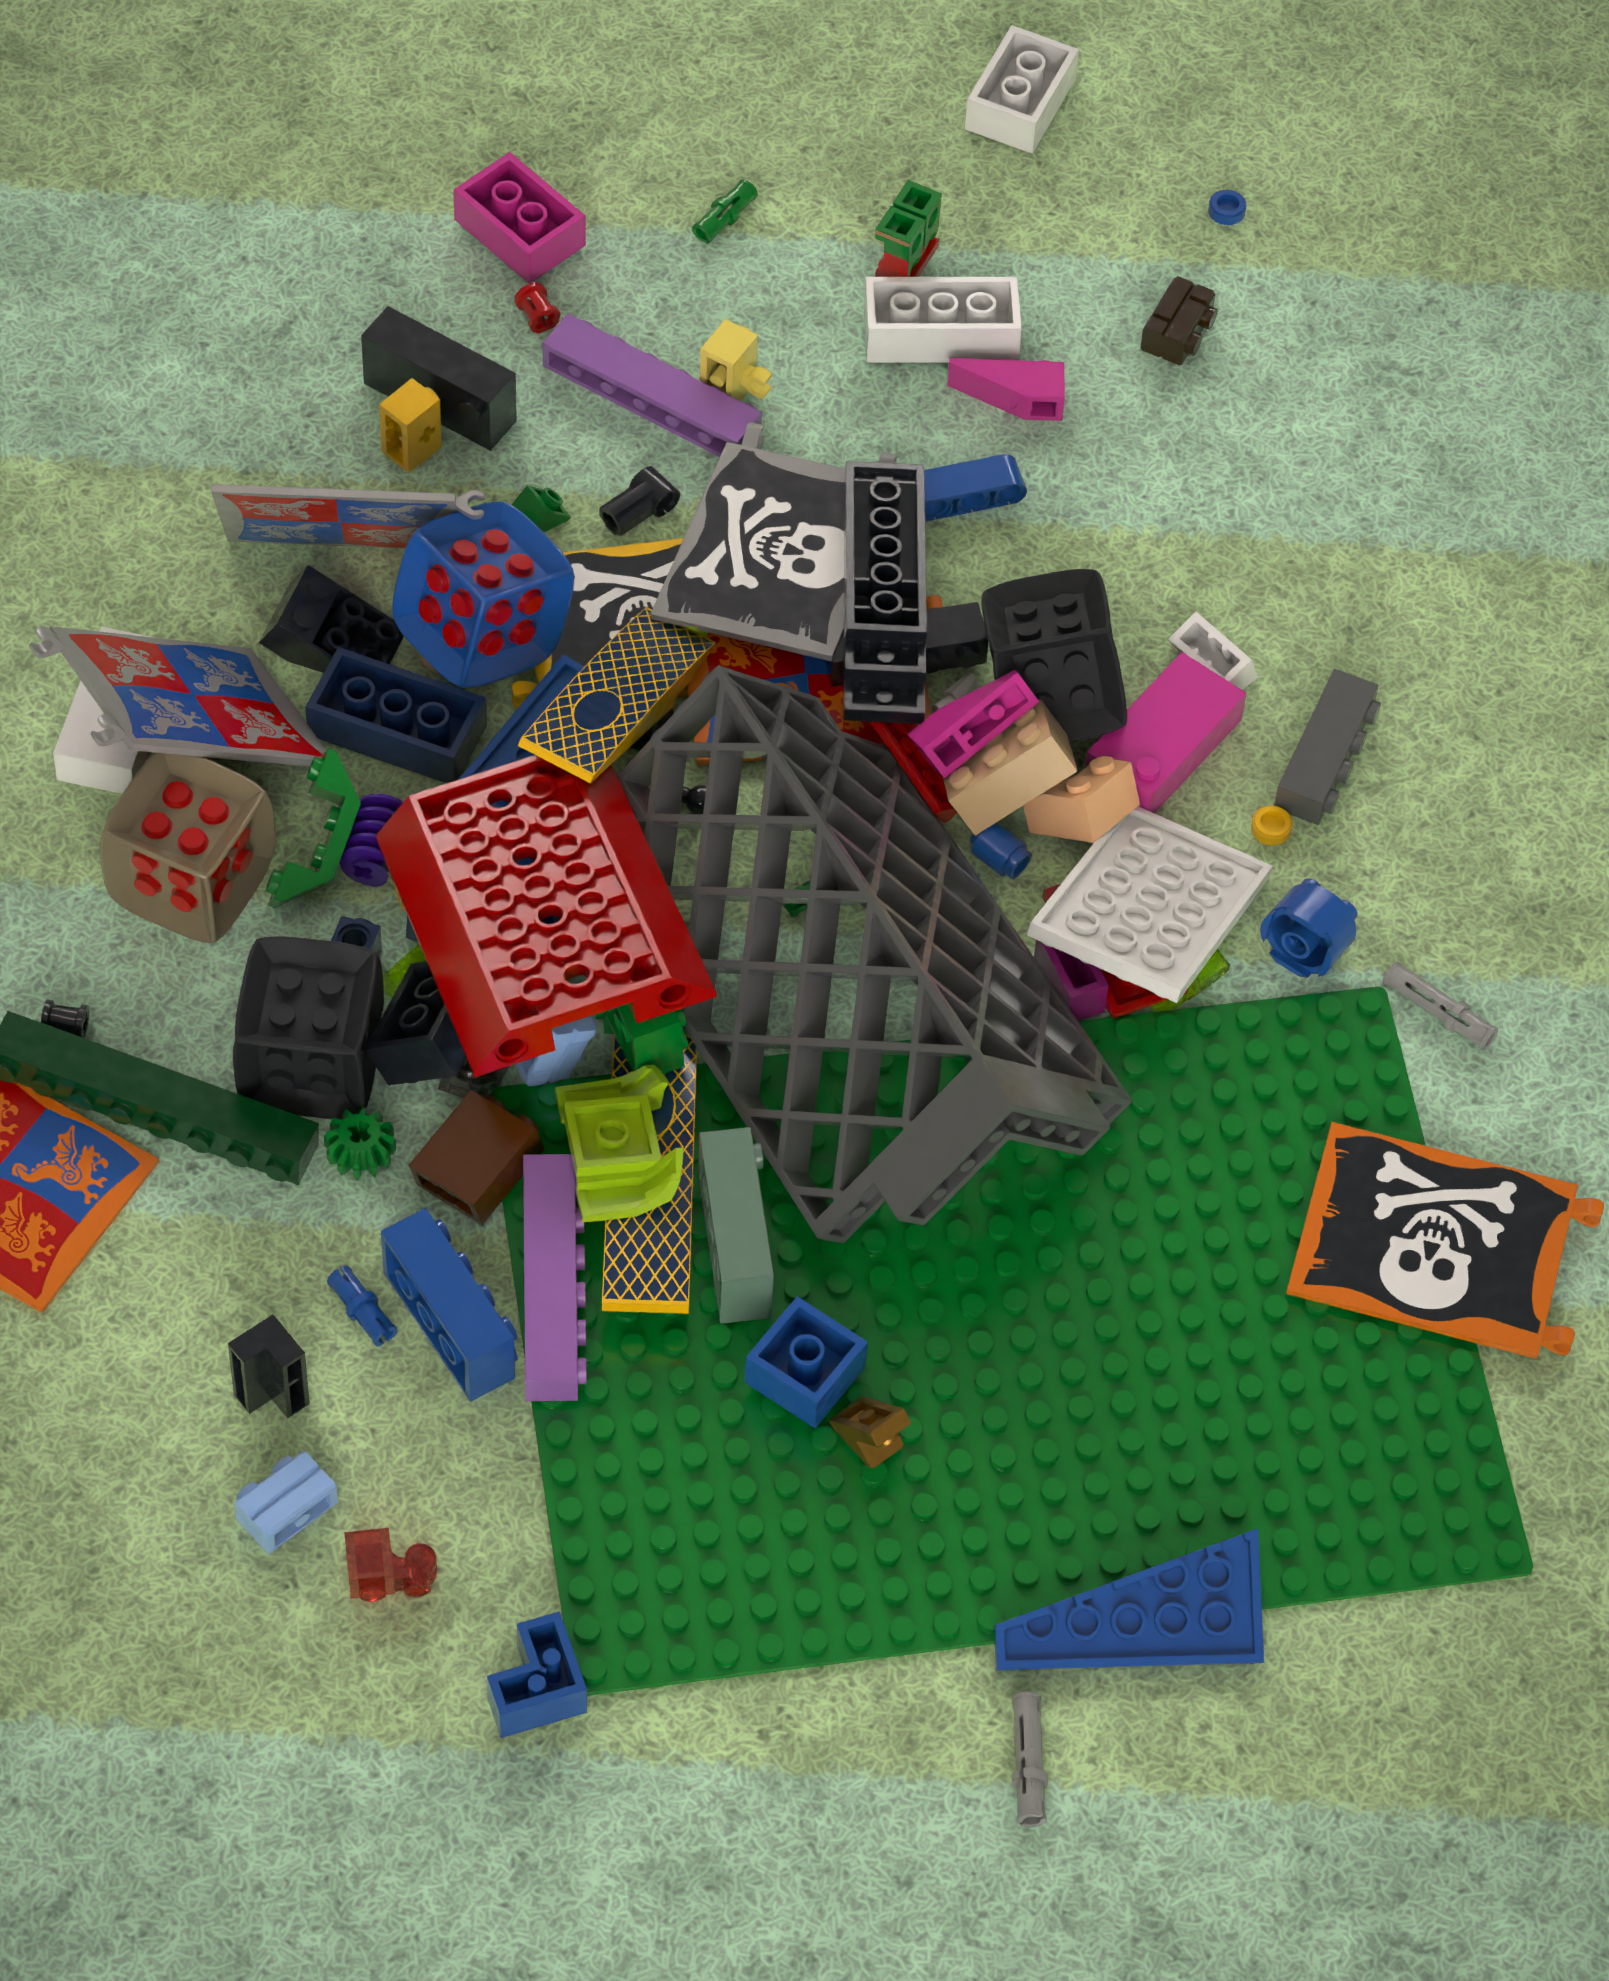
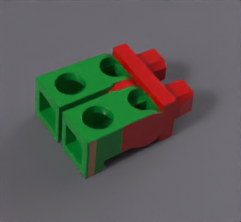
[875,180,942,277]

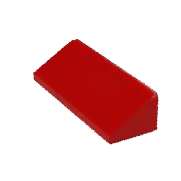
[871,722,957,823]

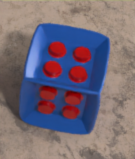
[392,502,574,688]

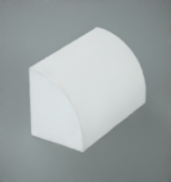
[1168,612,1258,690]

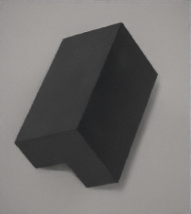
[228,1314,310,1419]

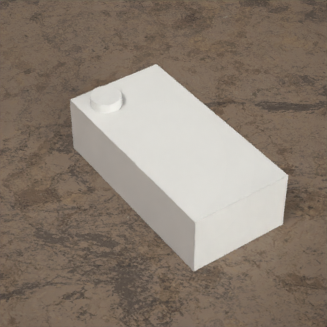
[864,277,1022,363]
[53,626,154,794]

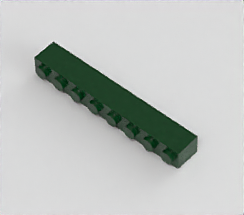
[0,1011,319,1185]

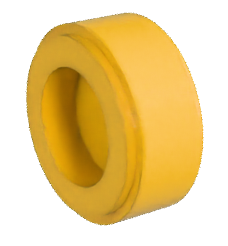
[1251,806,1293,846]

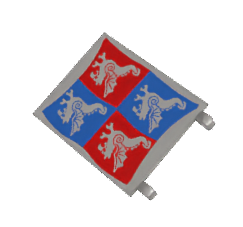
[211,484,485,549]
[29,626,326,767]

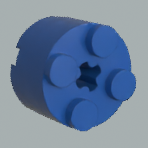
[1260,878,1358,978]

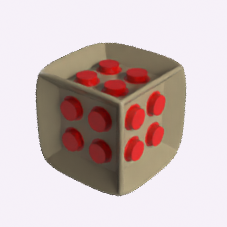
[100,752,276,943]

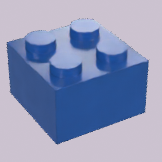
[744,1296,868,1428]

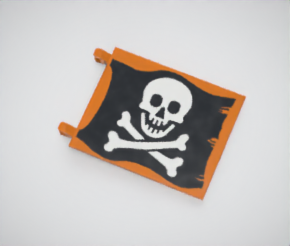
[1286,1122,1604,1359]

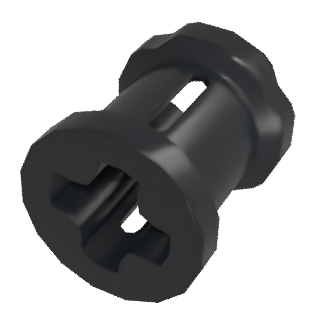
[41,999,90,1038]

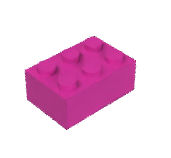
[453,152,586,284]

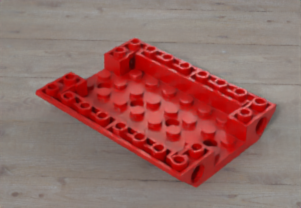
[376,755,717,1077]

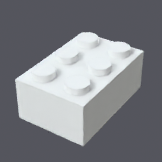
[965,25,1079,154]

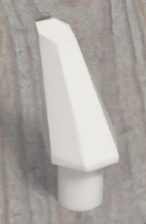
[932,671,977,712]

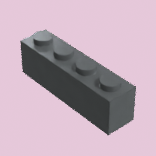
[1274,669,1381,825]

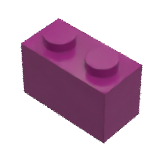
[1034,940,1109,1021]

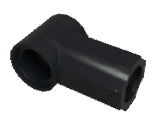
[599,466,681,536]

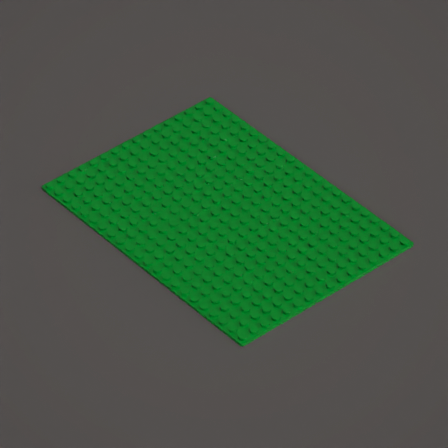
[487,986,1533,1696]

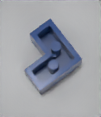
[487,1611,587,1738]

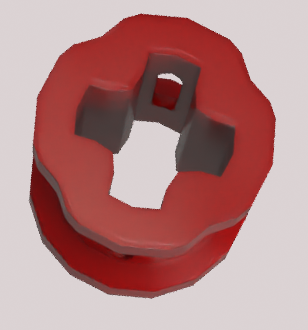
[514,282,561,333]

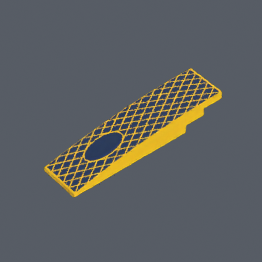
[518,607,716,783]
[602,1034,697,1314]

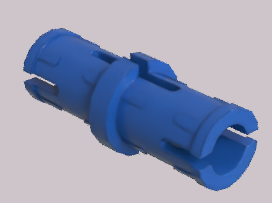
[327,1265,398,1347]

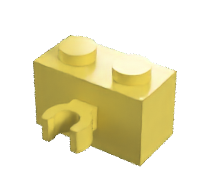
[700,319,772,401]

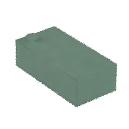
[698,1127,774,1324]

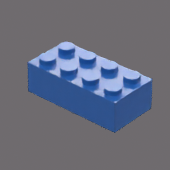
[381,1208,518,1402]

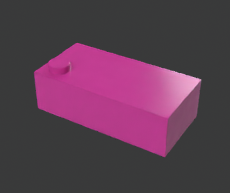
[1085,652,1246,814]

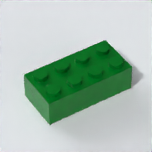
[587,978,688,1074]

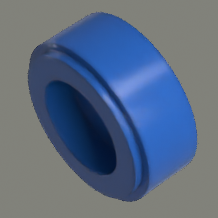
[1208,190,1246,225]

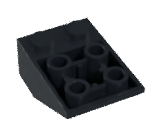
[259,565,404,673]

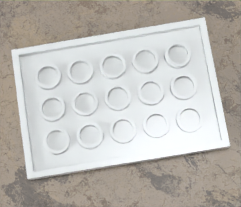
[1027,806,1273,1003]

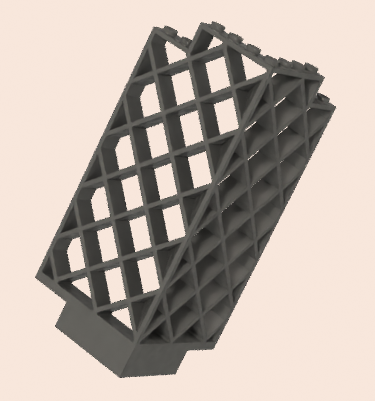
[617,665,1132,1244]

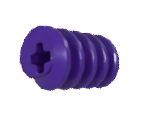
[339,794,403,887]

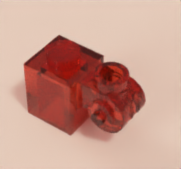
[344,1528,437,1602]

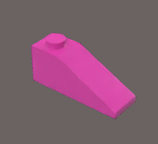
[907,670,1039,779]

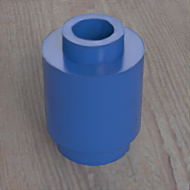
[970,822,1032,879]

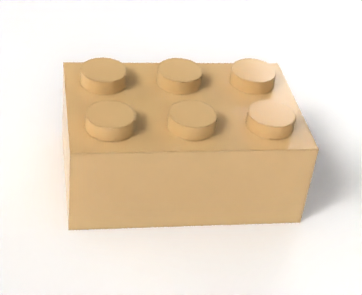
[943,700,1077,836]

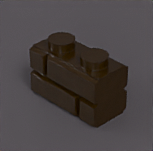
[1140,276,1218,366]

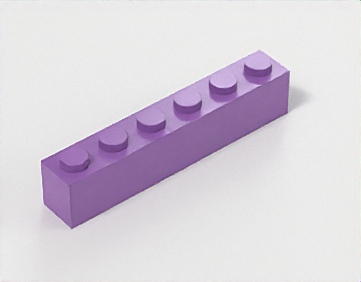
[543,314,762,457]
[523,1154,586,1401]

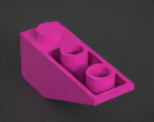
[947,358,1065,421]

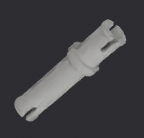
[1383,962,1498,1050]
[1012,1692,1048,1827]

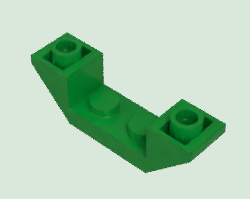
[265,748,361,908]

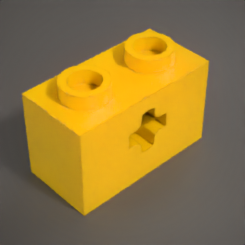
[379,378,442,473]

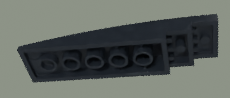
[843,461,927,724]

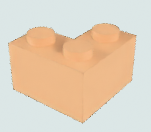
[1023,756,1140,843]

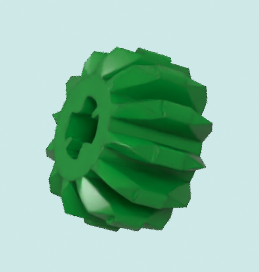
[324,1106,396,1181]

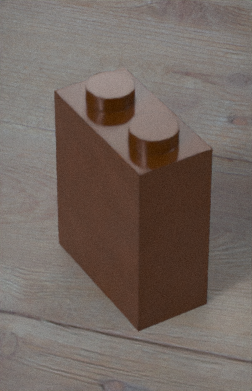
[408,1090,544,1225]

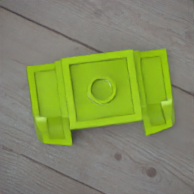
[555,1065,684,1223]

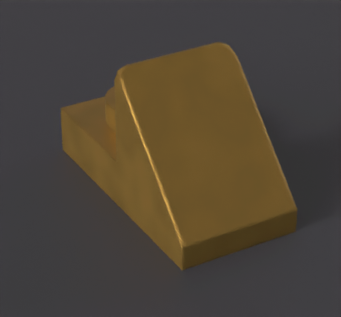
[829,1396,911,1468]

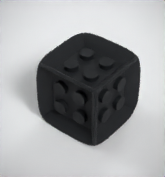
[981,569,1127,742]
[233,936,384,1119]

